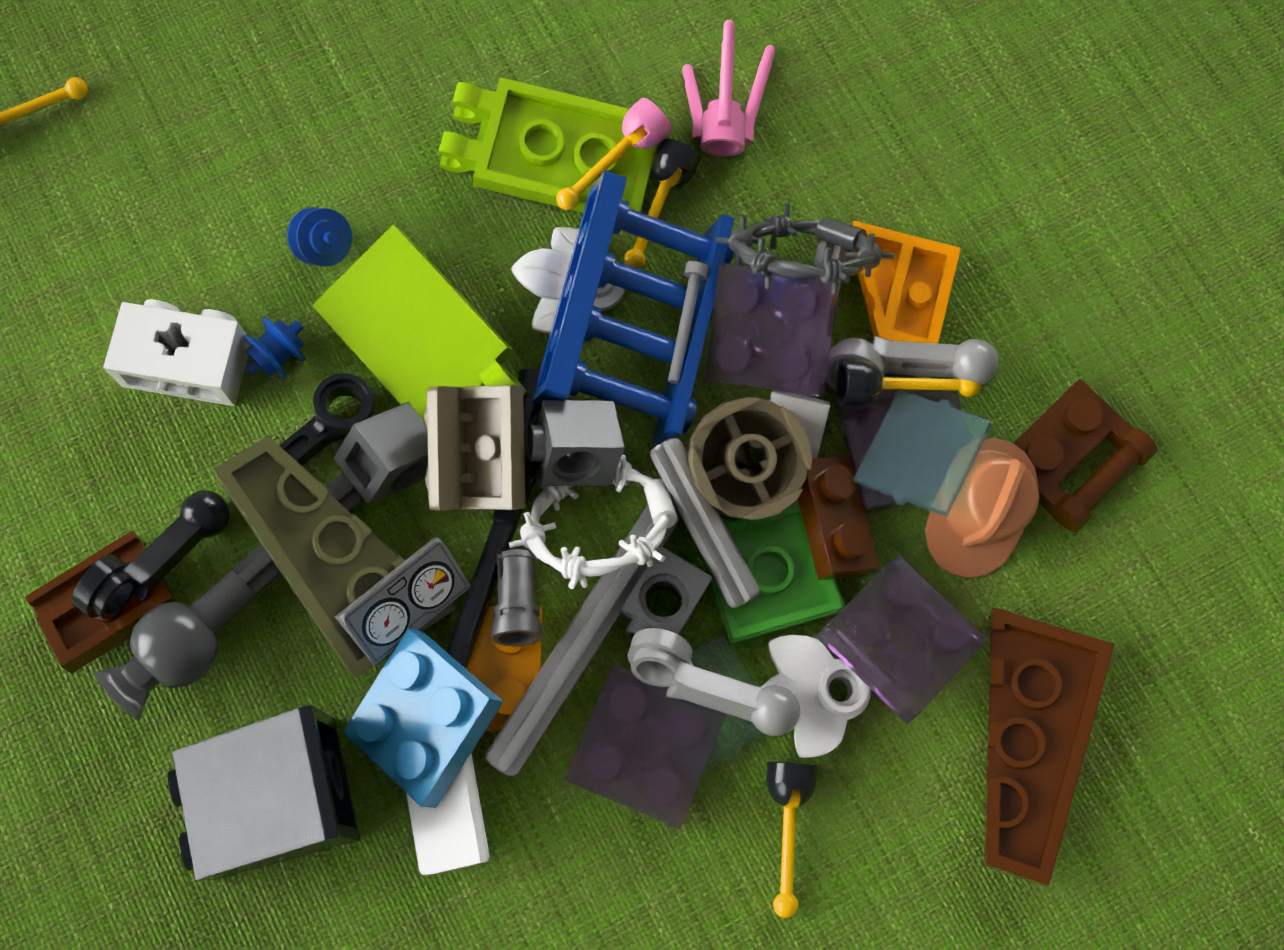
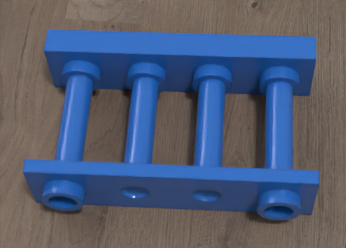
[531,170,734,444]

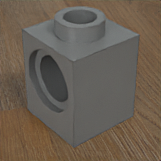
[526,400,625,486]
[334,402,428,505]
[621,546,713,637]

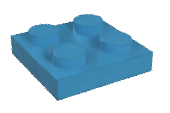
[343,628,504,808]

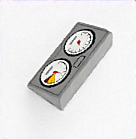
[335,537,470,665]

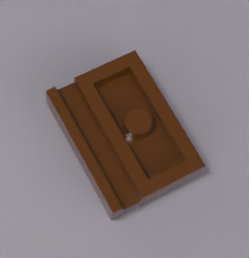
[25,530,178,674]

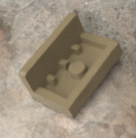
[424,385,525,511]

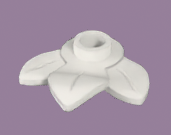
[512,227,625,334]
[760,635,871,758]

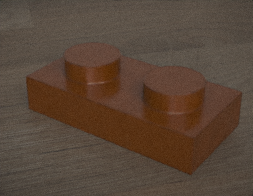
[798,457,880,580]

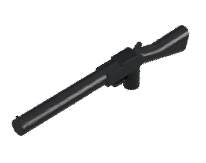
[447,369,541,669]

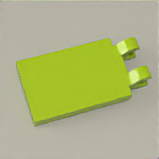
[438,77,656,213]
[312,224,528,422]

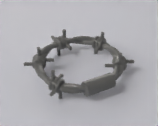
[716,203,894,295]

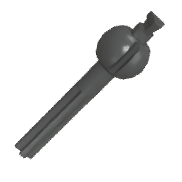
[93,472,364,721]

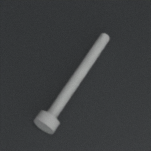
[668,261,709,384]

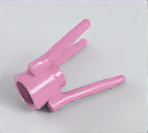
[682,20,775,157]

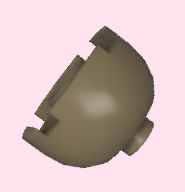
[688,397,813,520]

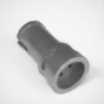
[492,549,542,647]

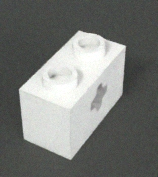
[103,299,249,406]

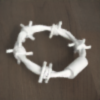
[509,454,677,589]

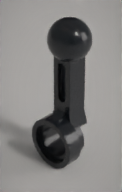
[279,373,375,466]
[72,490,230,619]

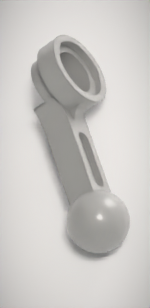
[823,336,999,391]
[628,628,800,736]

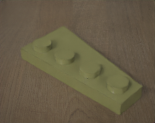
[213,436,457,678]

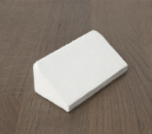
[406,753,490,876]

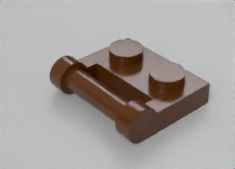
[1013,379,1158,532]

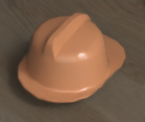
[925,438,1040,578]

